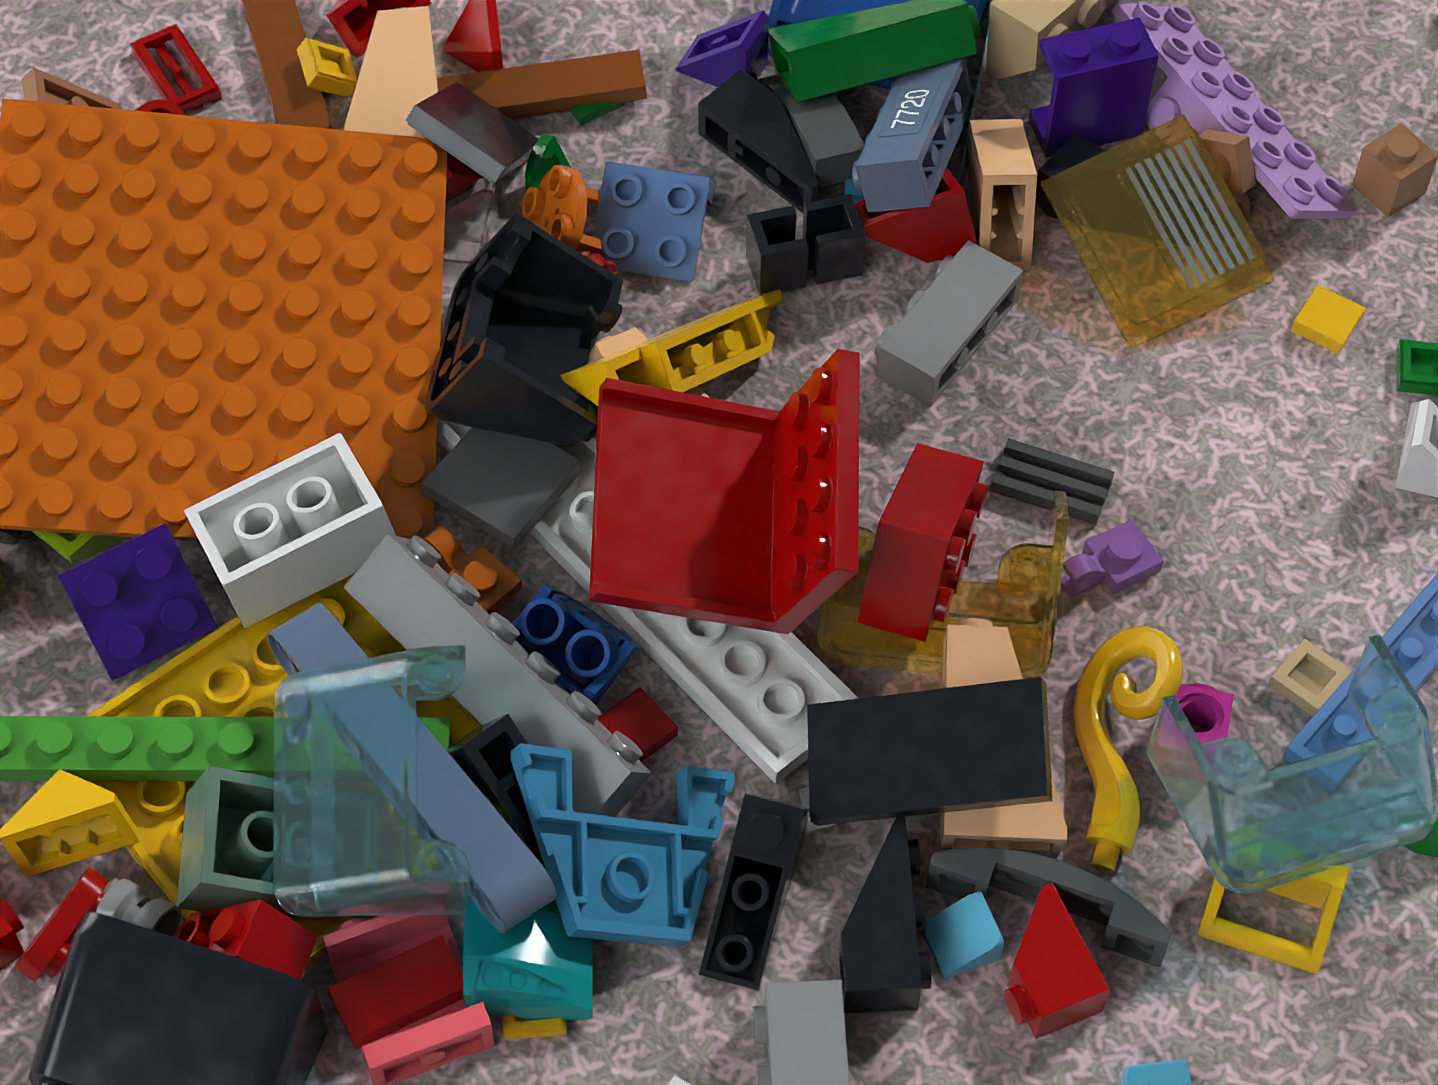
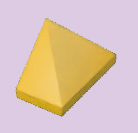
[0,769,140,877]

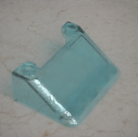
[273,646,470,917]

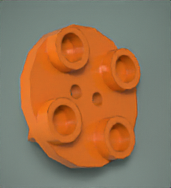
[521,165,601,257]

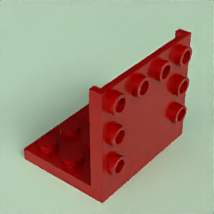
[589,348,860,634]

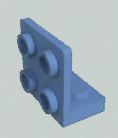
[591,161,716,282]

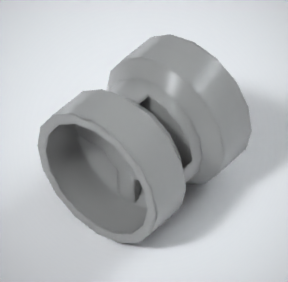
[95,878,181,936]

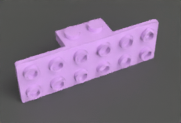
[1111,2,1357,219]

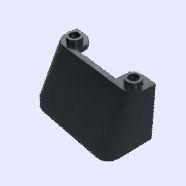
[424,213,623,446]
[29,912,329,1085]

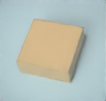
[1268,639,1352,717]

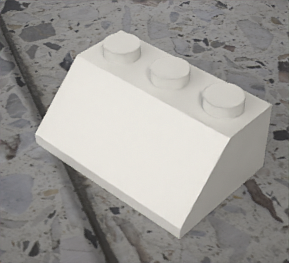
[184,433,396,628]

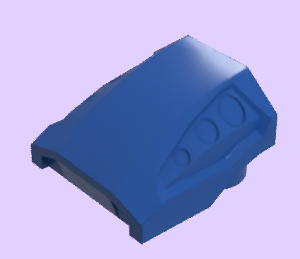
[511,584,642,706]

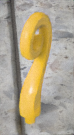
[1073,626,1183,873]

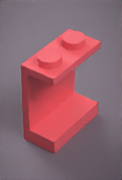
[322,894,495,1085]

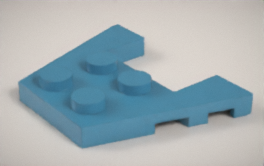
[511,743,735,947]

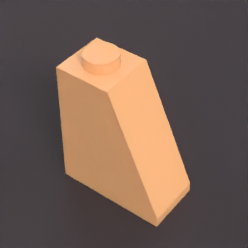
[967,119,1037,271]

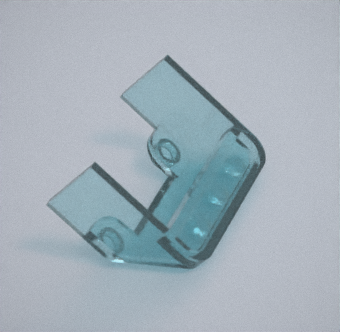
[1146,634,1438,894]

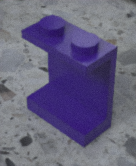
[1028,17,1159,158]

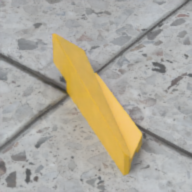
[560,289,782,406]

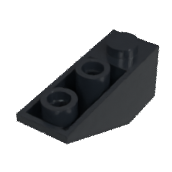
[699,794,810,991]
[839,816,932,1013]

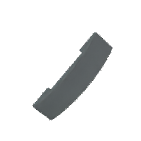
[925,848,1171,967]

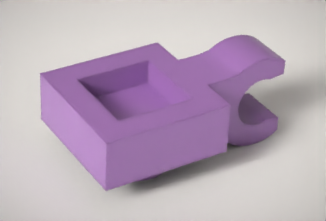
[1058,519,1164,599]

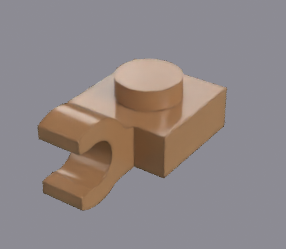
[1195,129,1256,229]

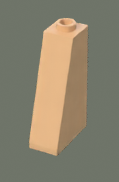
[343,6,438,138]
[940,618,1067,853]

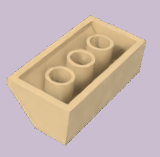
[986,0,1116,80]

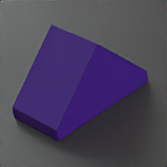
[675,10,769,87]

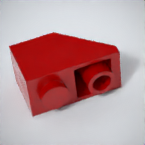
[175,900,318,980]

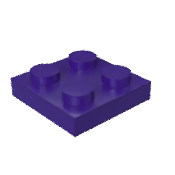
[57,523,218,681]

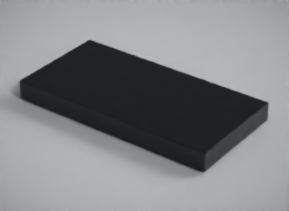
[807,677,1053,826]

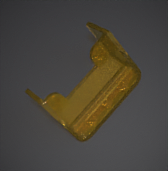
[818,490,1069,679]

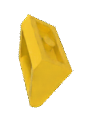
[1197,830,1350,975]

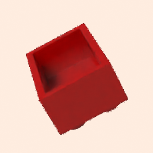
[857,443,988,642]

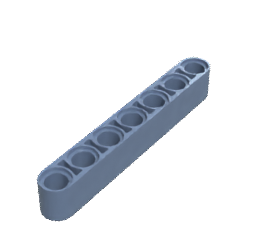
[267,603,557,933]

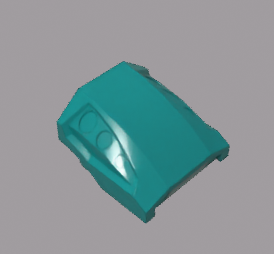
[463,895,593,1020]

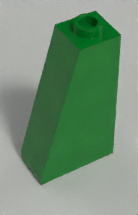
[769,0,980,102]

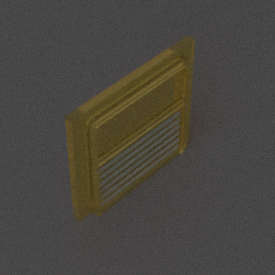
[1041,114,1275,349]

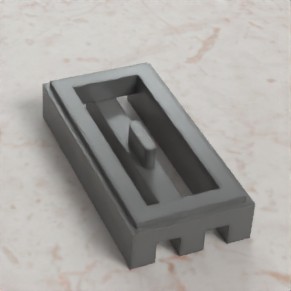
[989,438,1115,525]

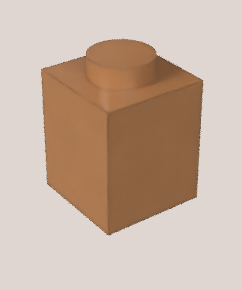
[1352,123,1438,217]

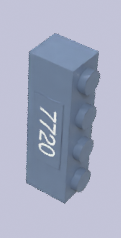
[852,57,974,213]

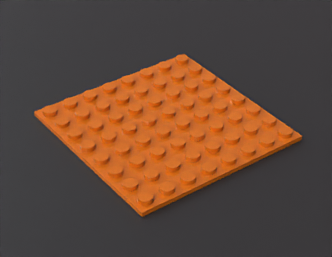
[0,98,447,542]

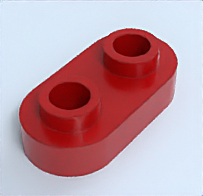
[14,866,109,982]

